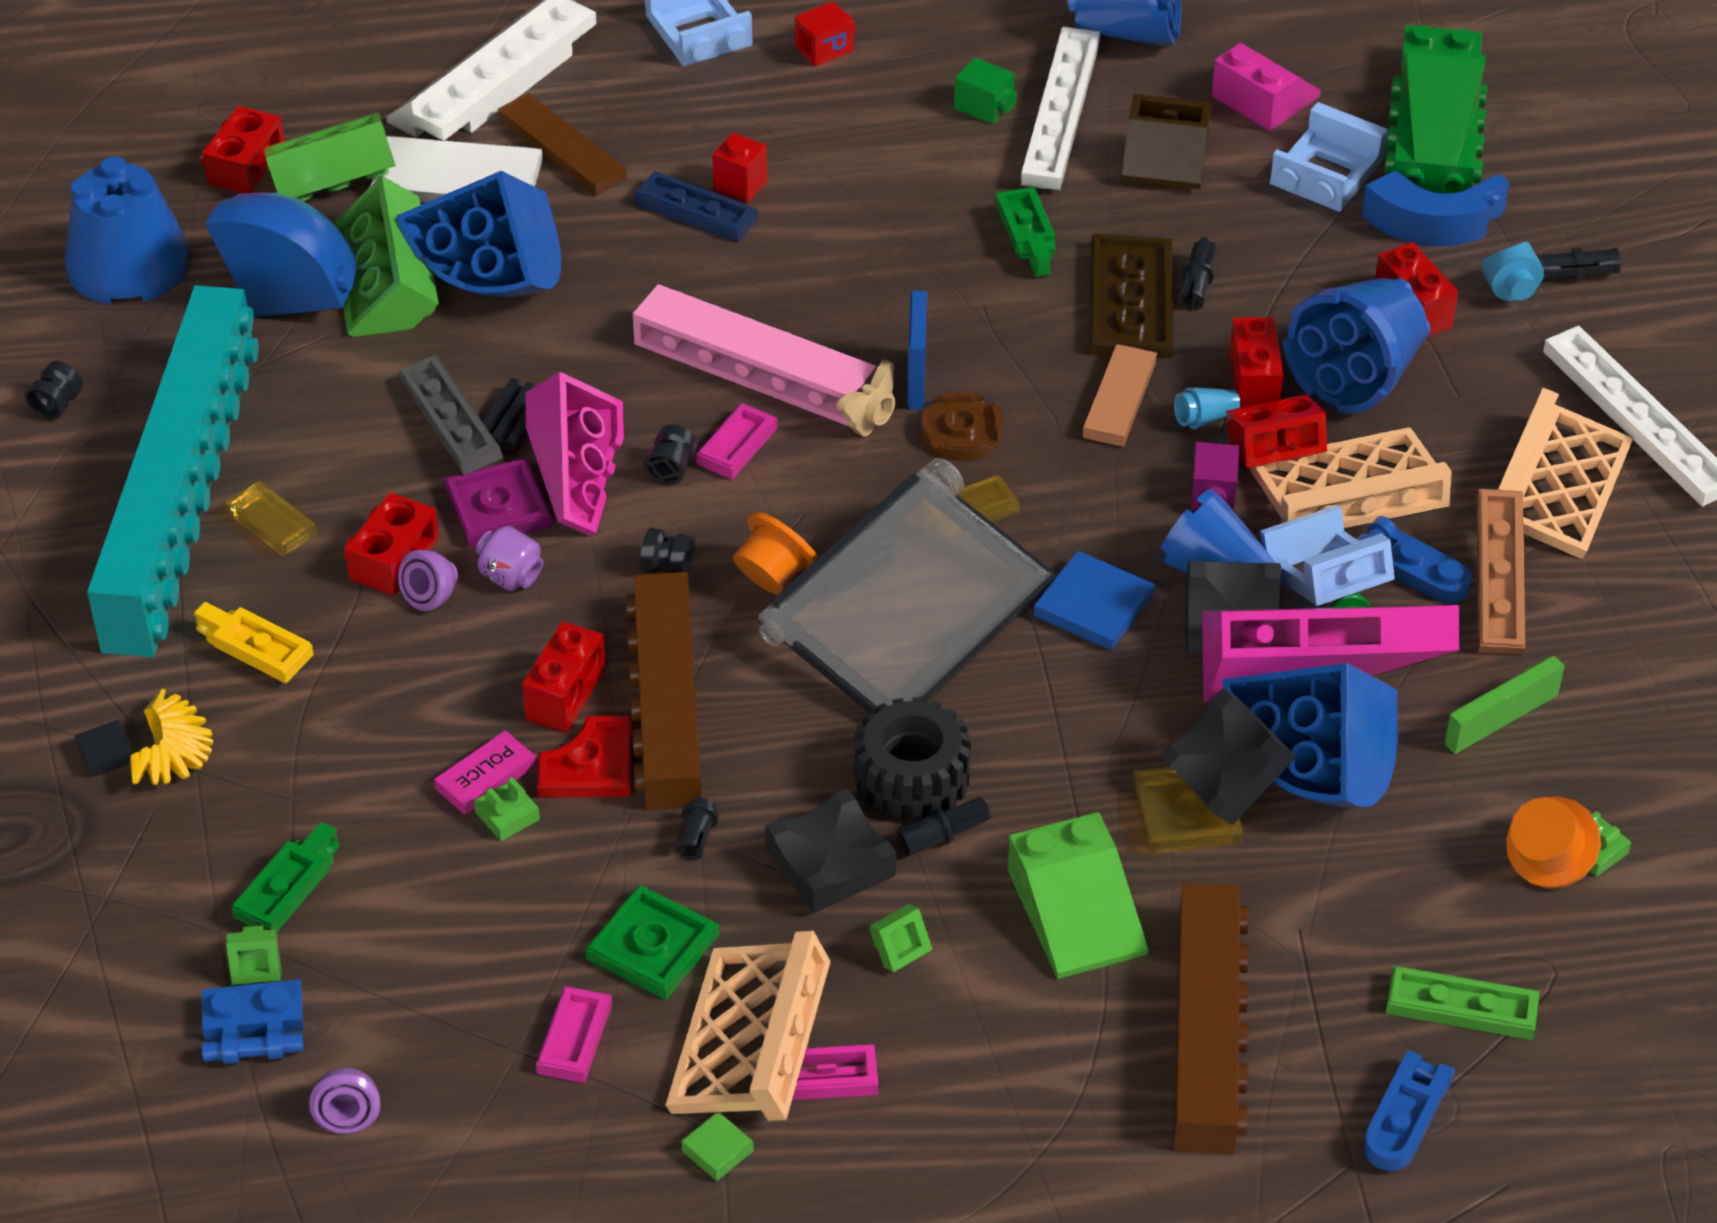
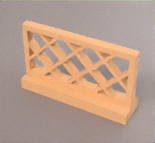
[1498,388,1633,559]
[1250,427,1452,528]
[666,931,830,1121]

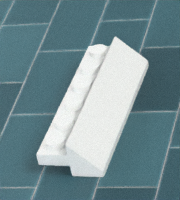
[386,0,596,141]

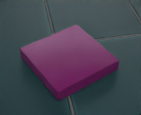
[444,458,552,548]

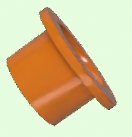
[733,511,818,595]
[1506,796,1601,889]

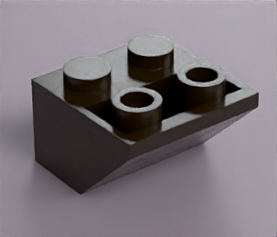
[1121,94,1212,190]

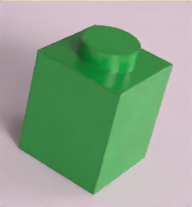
[954,57,1017,124]

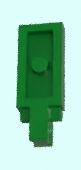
[995,187,1056,277]
[231,822,340,932]

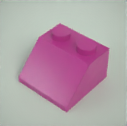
[1211,42,1321,131]

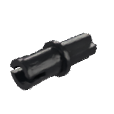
[1178,237,1217,310]
[896,797,991,857]

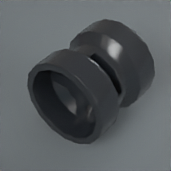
[24,361,84,420]
[643,425,698,485]
[640,528,695,574]

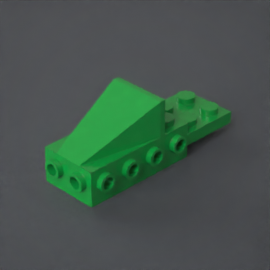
[1384,25,1487,194]

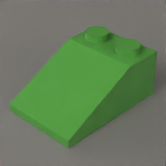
[1008,812,1148,979]

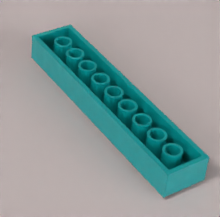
[87,285,259,658]

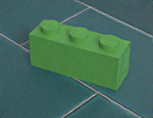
[264,112,396,201]

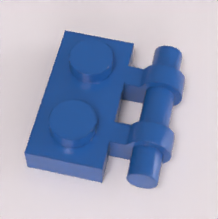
[202,979,304,1065]

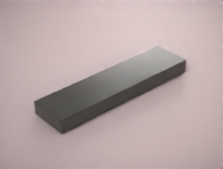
[398,355,503,476]

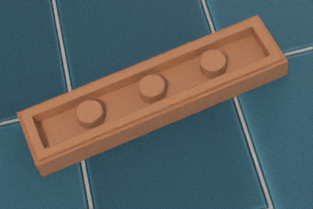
[1477,489,1525,655]

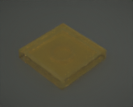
[1133,767,1243,853]

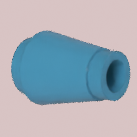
[1174,387,1240,429]

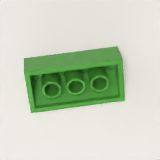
[333,176,439,337]

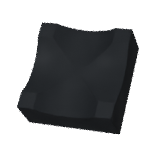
[1185,561,1281,652]
[1160,688,1296,826]
[766,788,896,914]

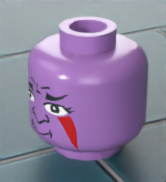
[476,525,544,591]

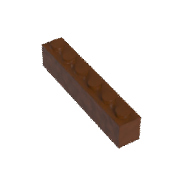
[626,572,702,811]
[1173,882,1249,1155]

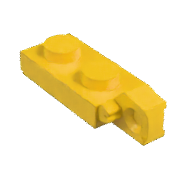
[194,602,314,684]

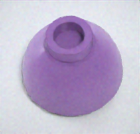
[398,549,458,611]
[309,1068,380,1134]

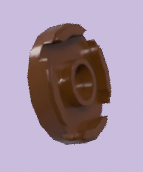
[919,391,1004,461]

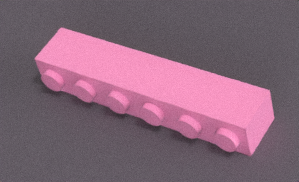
[633,284,877,426]

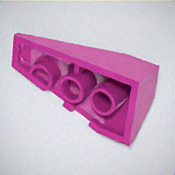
[525,371,624,536]

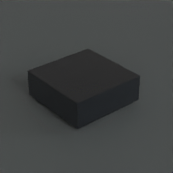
[74,720,133,777]

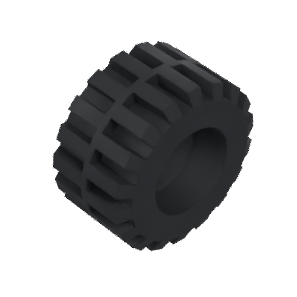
[854,697,971,822]

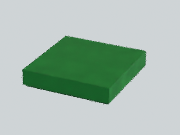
[585,884,720,1001]

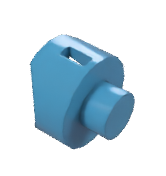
[1481,241,1544,301]

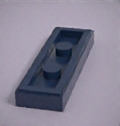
[634,171,758,242]

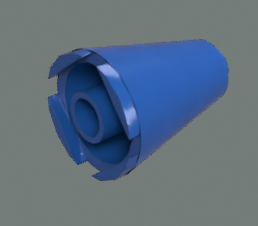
[1158,489,1284,592]

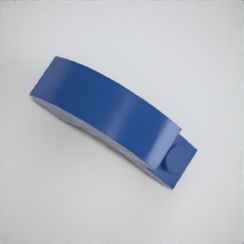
[1362,170,1510,246]

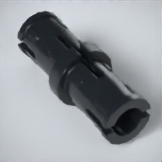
[1536,248,1621,280]

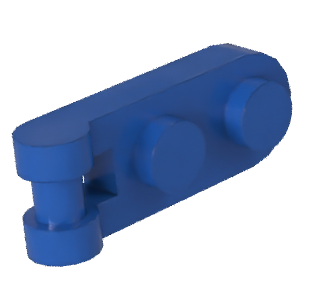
[1357,516,1472,603]
[1364,1050,1455,1171]

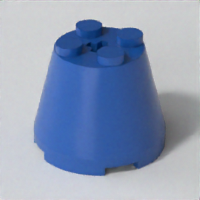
[1068,0,1181,46]
[65,157,188,304]
[1283,278,1430,413]

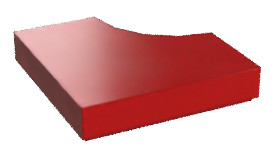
[537,716,633,798]

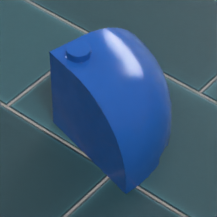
[396,171,561,297]
[205,192,356,318]
[1222,663,1397,808]

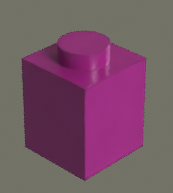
[1191,442,1239,511]

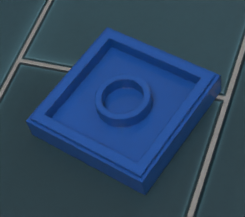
[907,291,927,410]
[1034,551,1155,651]

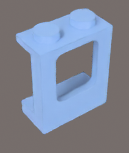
[645,0,752,67]
[1270,102,1388,212]
[1260,505,1395,606]

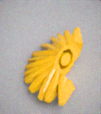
[130,689,213,785]

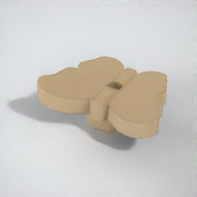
[836,359,895,437]

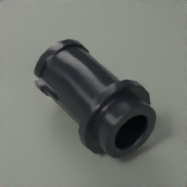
[673,798,719,860]

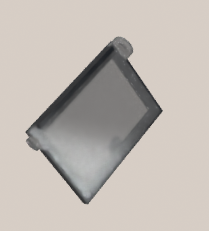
[758,458,1057,714]

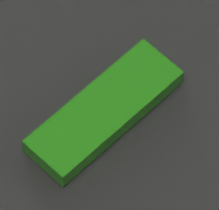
[1445,656,1565,754]
[1386,965,1540,1040]

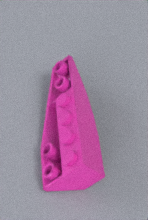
[1202,605,1459,702]

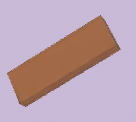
[1083,344,1157,447]

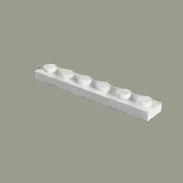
[1021,27,1100,190]
[1543,326,1717,507]

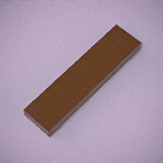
[498,92,627,196]

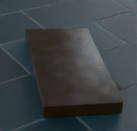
[1089,234,1174,358]

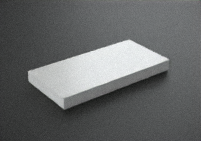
[370,136,543,203]

